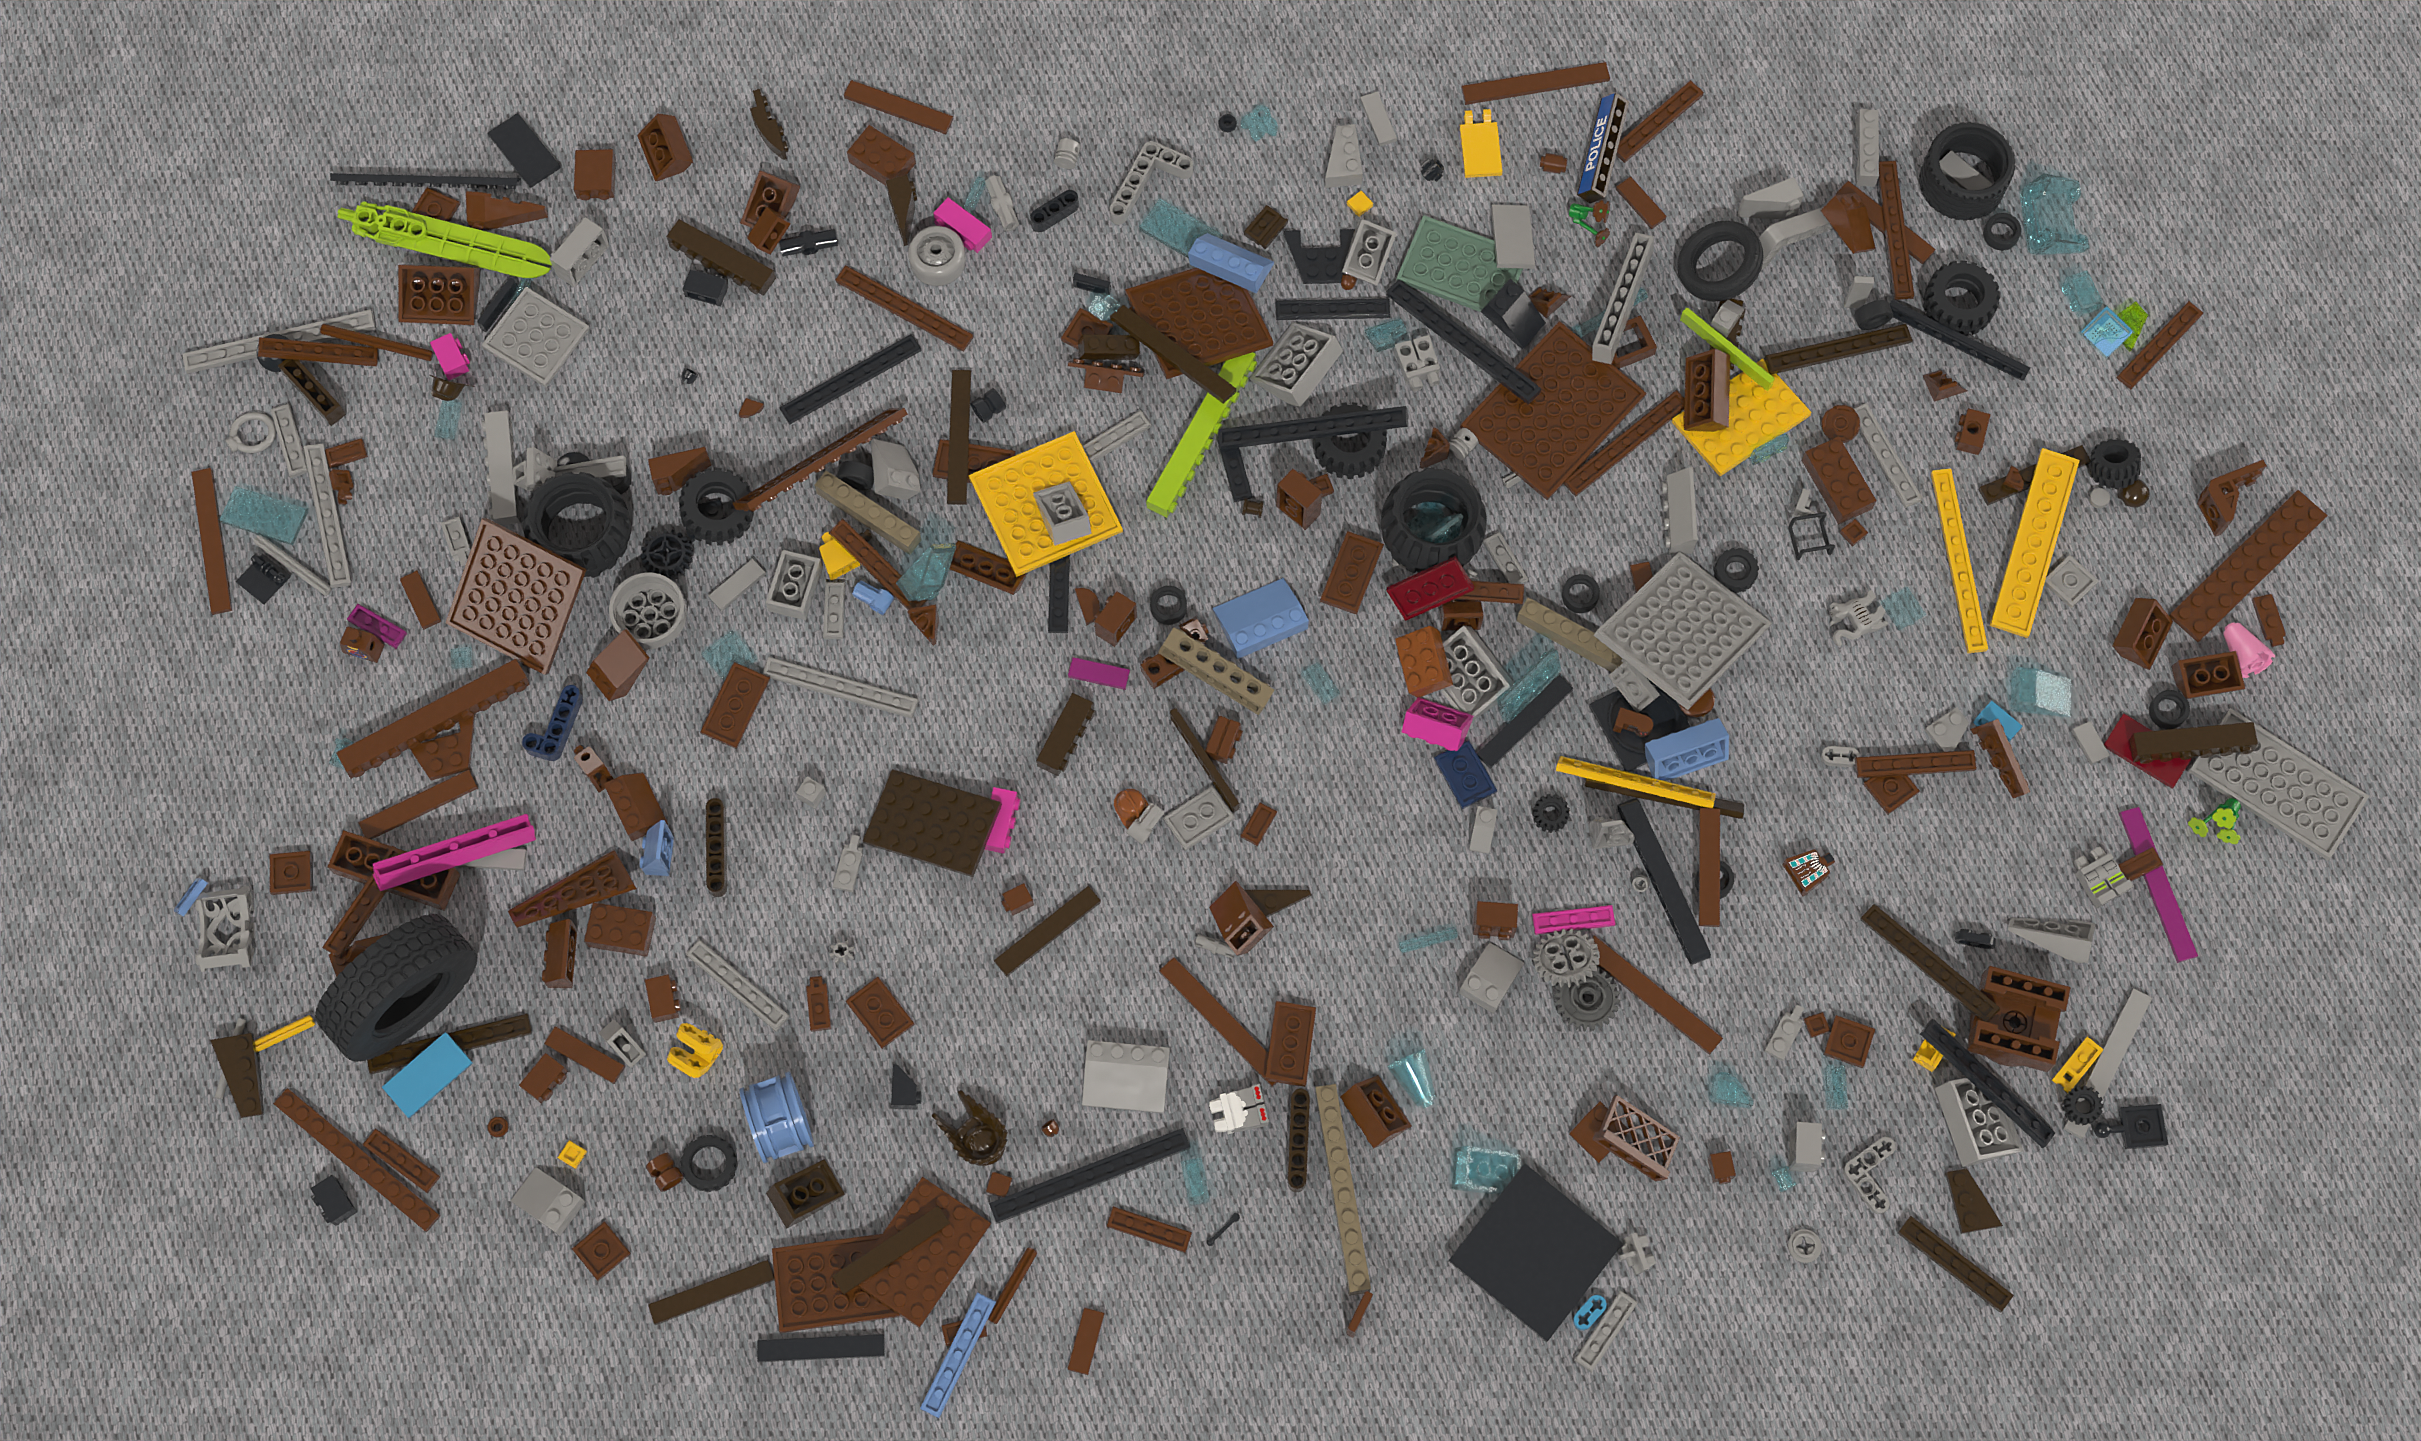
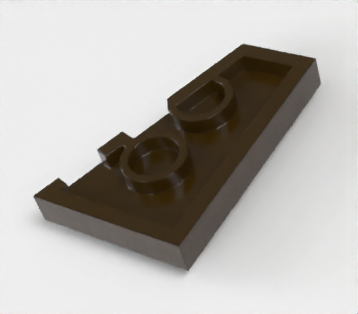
[1945,1168,2003,1234]

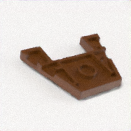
[410,713,476,781]

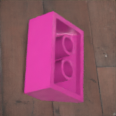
[1402,697,1474,751]

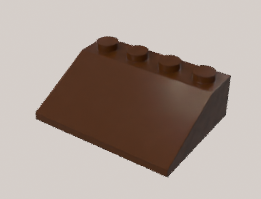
[398,264,480,325]

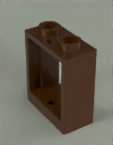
[1611,315,1657,369]

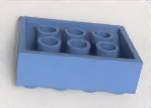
[1212,578,1309,659]

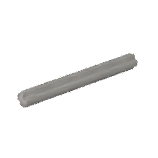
[254,534,332,596]

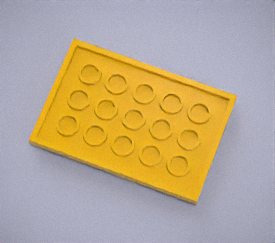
[1672,359,1811,477]

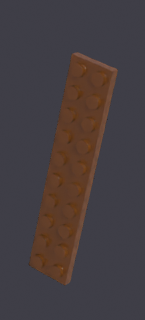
[733,408,908,512]
[2169,490,2328,642]

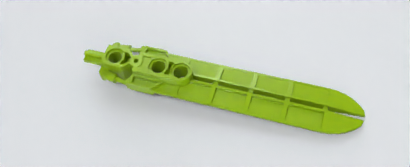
[337,202,552,278]

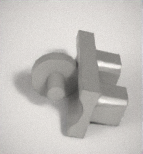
[1619,1233,1656,1275]

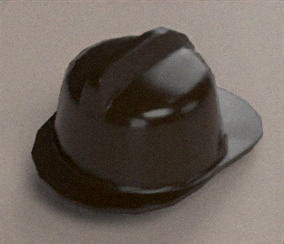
[429,375,475,401]

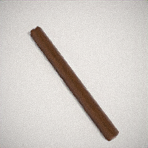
[320,324,433,361]

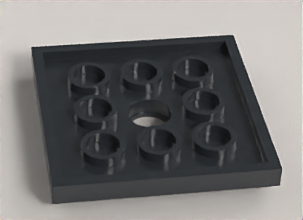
[1589,677,1691,772]

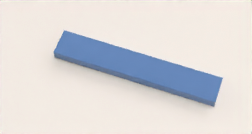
[920,1292,996,1418]

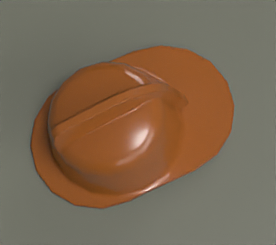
[1114,789,1149,829]

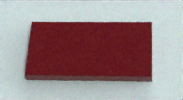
[1386,556,1474,621]
[2104,713,2192,789]

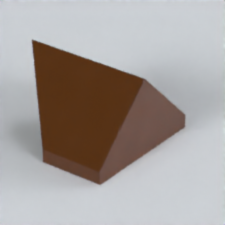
[1528,287,1571,318]
[1923,370,1968,402]
[1419,427,1450,469]
[907,604,939,646]

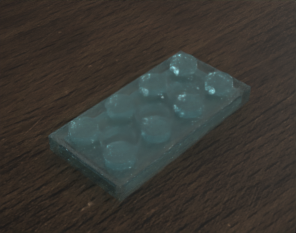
[1139,199,1223,259]
[220,486,308,546]
[1499,648,1561,724]

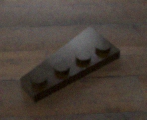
[210,1033,264,1118]

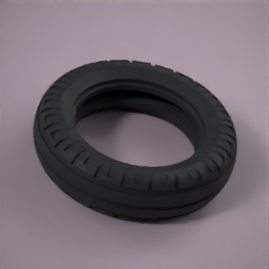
[1677,221,1764,302]

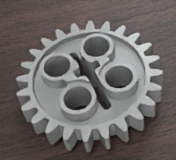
[1533,929,1600,987]

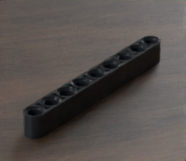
[1617,798,1711,965]

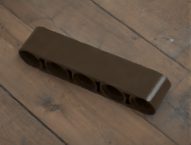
[706,798,727,897]
[1287,1089,1310,1193]

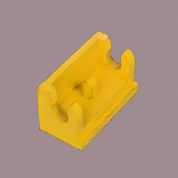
[1913,1027,1956,1072]

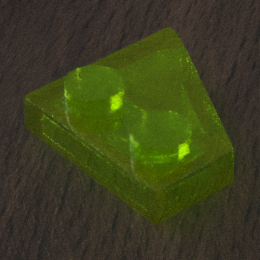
[2116,301,2148,352]

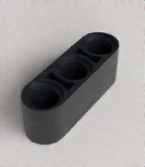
[1030,190,1079,232]

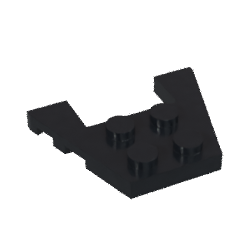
[1283,229,1355,284]

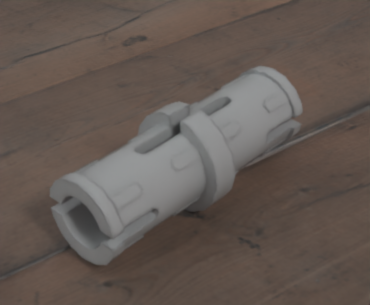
[1195,934,1235,959]

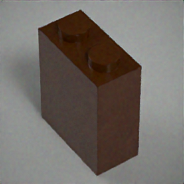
[574,149,616,200]

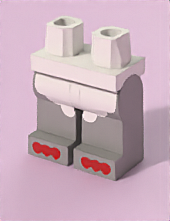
[1209,1084,1269,1134]

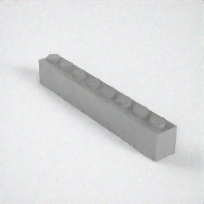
[1592,233,1654,364]

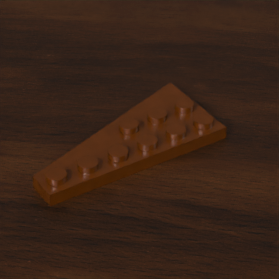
[508,850,637,928]

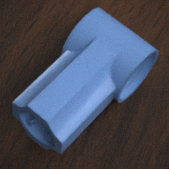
[852,580,894,615]

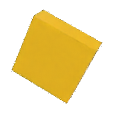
[1347,191,1373,217]
[557,1140,587,1169]

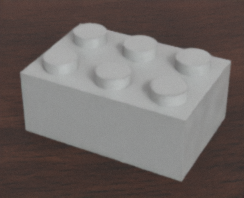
[550,217,609,287]
[766,550,823,620]

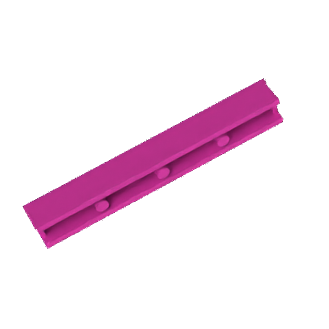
[373,814,536,891]

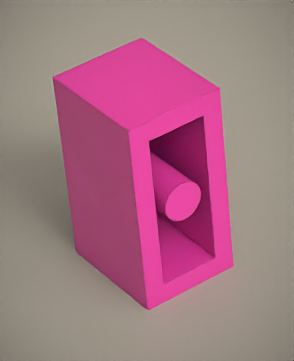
[430,333,470,380]

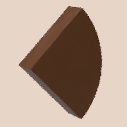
[738,398,764,418]
[2003,465,2024,491]

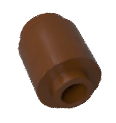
[1540,153,1568,174]

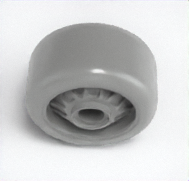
[908,226,966,286]

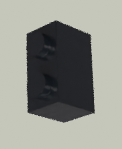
[683,269,728,307]
[310,1175,357,1226]

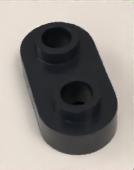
[1954,929,1996,949]

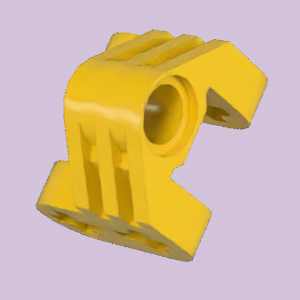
[667,1023,723,1078]

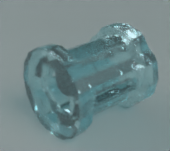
[1771,1166,1797,1193]

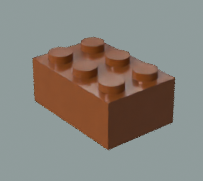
[1395,625,1453,698]

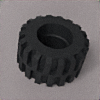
[2090,438,2141,489]

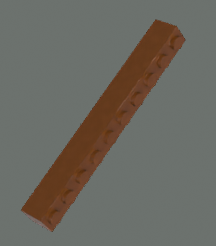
[336,659,530,779]

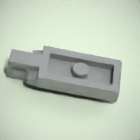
[441,517,471,570]
[833,835,863,892]
[1764,1005,1804,1061]

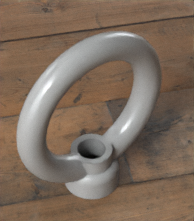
[225,412,276,453]

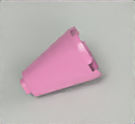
[2223,622,2275,678]

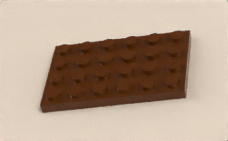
[858,1177,991,1329]
[772,1234,902,1333]

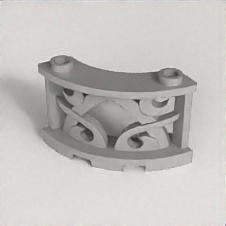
[195,886,255,972]

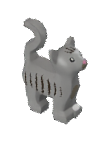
[1830,590,1888,646]

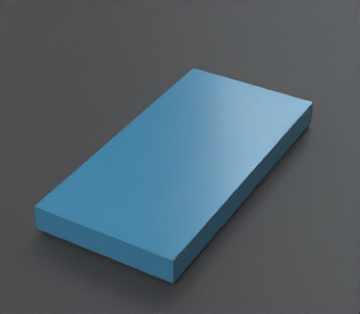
[382,1032,473,1118]

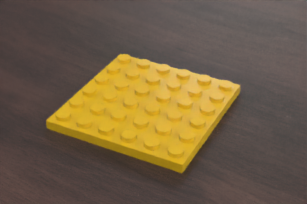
[969,431,1123,577]

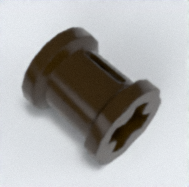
[1242,498,1264,518]

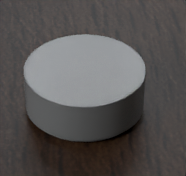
[2089,488,2110,508]

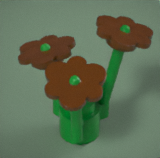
[1569,200,1610,248]

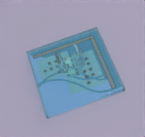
[2079,305,2134,359]

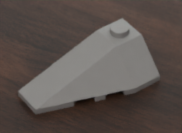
[1589,817,1635,850]
[2008,918,2096,963]

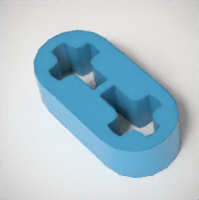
[1573,1295,1607,1331]

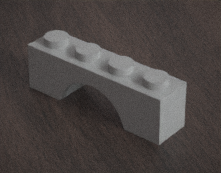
[1856,109,1879,187]

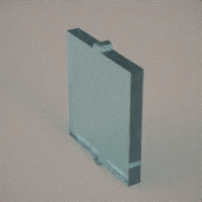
[1880,587,1927,630]

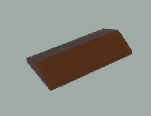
[942,540,1028,595]

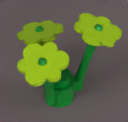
[2188,798,2241,844]

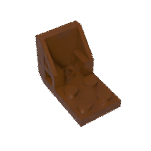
[2197,460,2267,537]

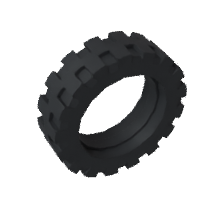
[680,1135,737,1192]

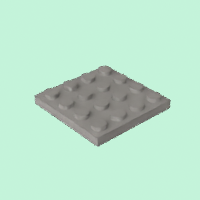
[481,287,590,388]

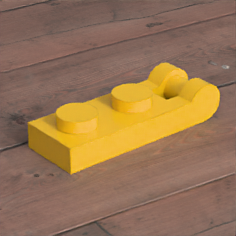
[2051,1037,2104,1093]

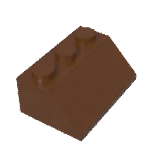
[637,113,693,182]
[2112,598,2173,670]
[2171,651,2246,699]
[604,773,668,841]
[542,919,578,988]
[1340,1075,1412,1149]

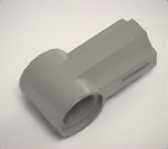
[1126,803,1164,845]

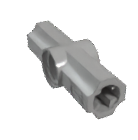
[985,175,1019,231]

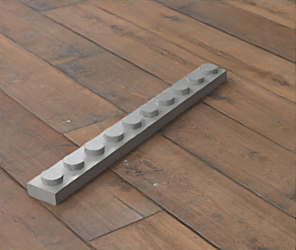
[182,310,376,374]

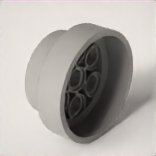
[609,573,687,649]

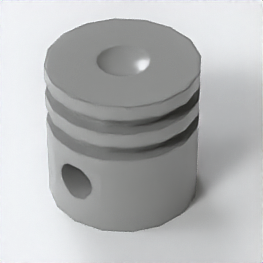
[1054,138,1081,169]
[1449,428,1479,460]

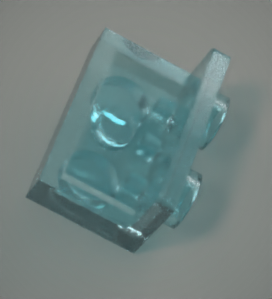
[1749,433,1790,466]

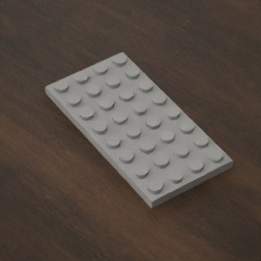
[2188,708,2369,861]

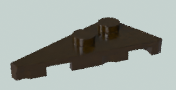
[1245,890,1312,917]

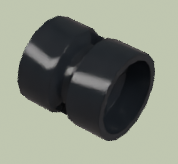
[970,388,1006,423]

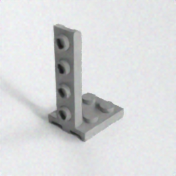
[527,447,626,490]
[1608,659,1660,713]

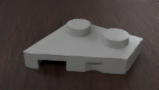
[1925,707,1969,752]

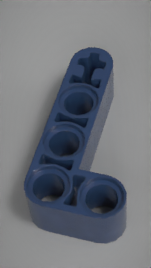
[522,685,583,761]

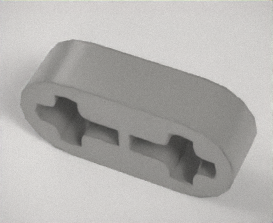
[1821,746,1860,767]

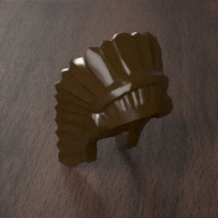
[932,1090,1008,1166]

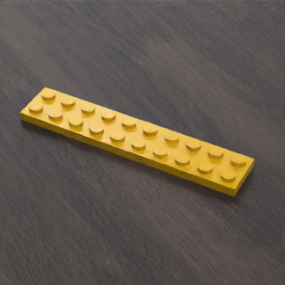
[1989,448,2080,638]

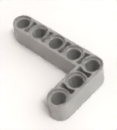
[1110,141,1193,225]
[1759,207,1833,270]

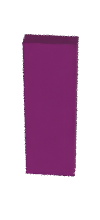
[347,604,407,649]
[1068,657,1130,690]

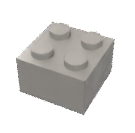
[1789,1122,1825,1173]

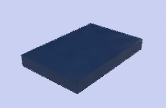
[1434,740,1497,809]

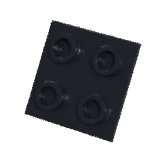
[235,553,291,605]

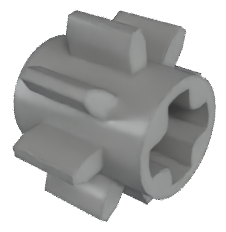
[829,940,855,966]

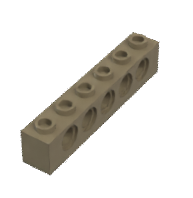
[1158,628,1274,715]

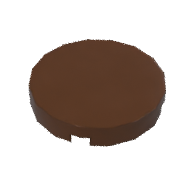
[1822,405,1860,443]

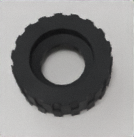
[1714,548,1759,593]

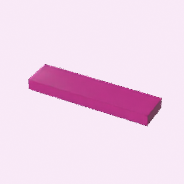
[1532,905,1615,935]

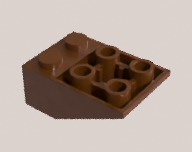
[1209,881,1274,956]

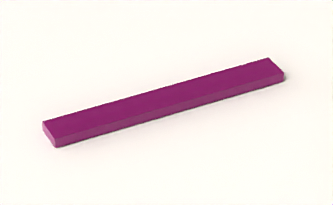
[2119,807,2198,963]

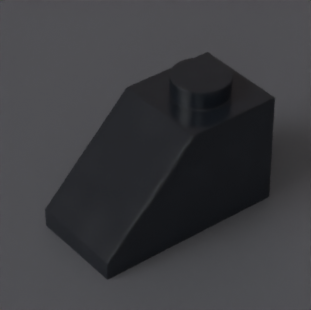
[891,1064,922,1110]

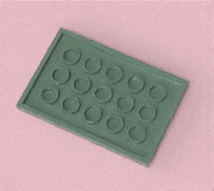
[1396,215,1523,312]

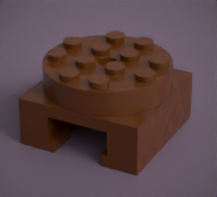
[1966,966,2071,1072]

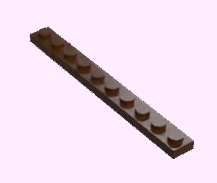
[273,1088,440,1232]

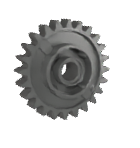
[1554,968,1620,1032]

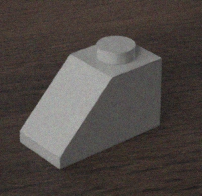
[1710,300,1744,338]
[1469,806,1497,854]
[598,1019,646,1068]

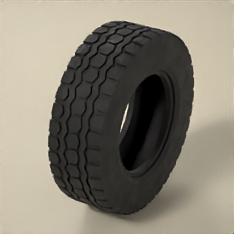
[315,914,478,1062]

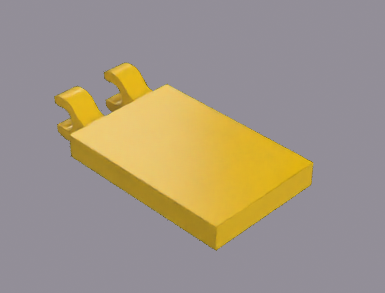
[1459,109,1503,178]

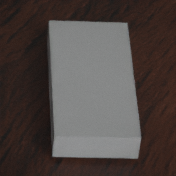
[2071,721,2110,765]

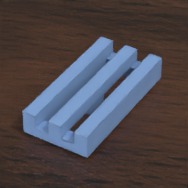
[174,878,208,916]

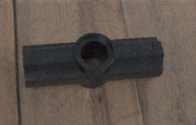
[779,229,838,257]

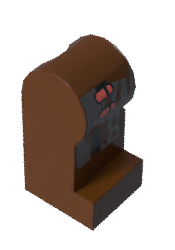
[1613,707,1653,737]

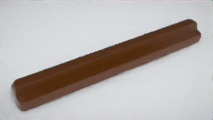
[988,1247,1037,1324]

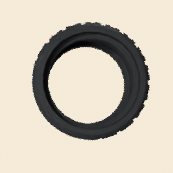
[1919,122,2016,221]

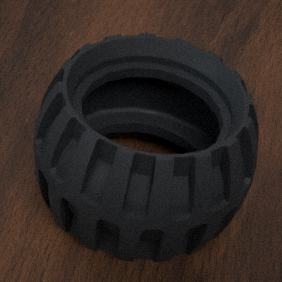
[1381,467,1487,574]
[523,472,631,578]

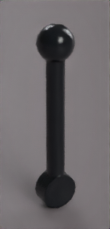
[1206,1213,1240,1246]

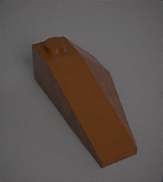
[466,191,548,231]

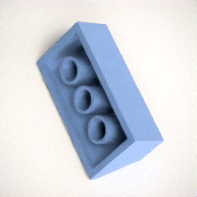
[1188,233,1274,293]
[1645,718,1729,781]

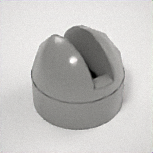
[1632,874,1650,892]

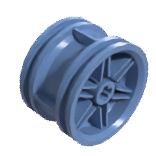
[739,1071,814,1163]

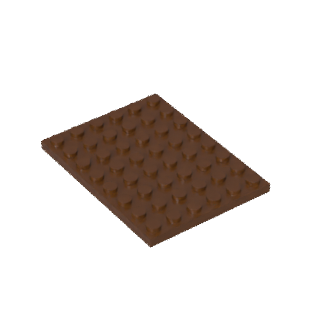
[1460,321,1647,501]

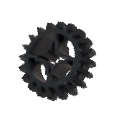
[640,529,694,579]

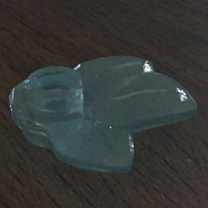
[1241,105,1278,142]

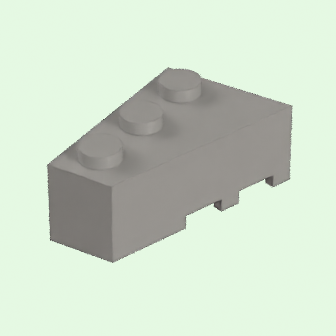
[1325,124,1363,188]

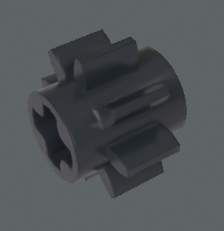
[1421,158,1444,182]

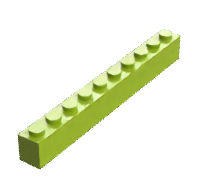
[1146,352,1257,518]

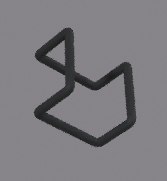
[1788,512,1835,560]

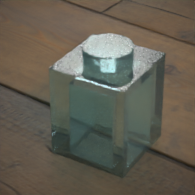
[1088,293,1120,321]

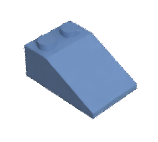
[640,820,674,876]

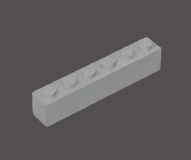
[482,410,520,526]

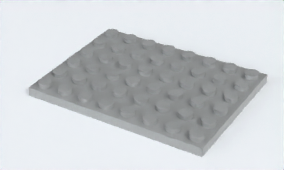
[1594,551,1772,710]

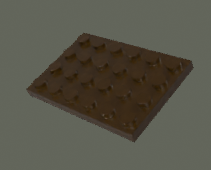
[863,769,1002,877]

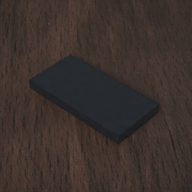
[487,113,561,188]

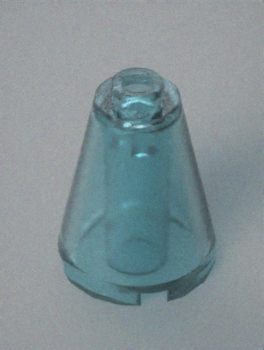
[1388,1049,1436,1109]

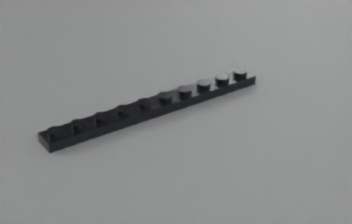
[330,173,521,189]
[1386,280,1541,405]
[1218,406,1408,450]
[989,1128,1191,1224]

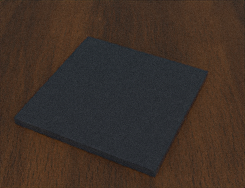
[1448,1163,1623,1342]

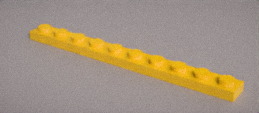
[1931,469,1988,654]

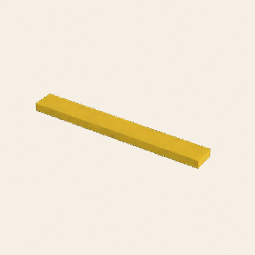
[1556,756,1716,808]

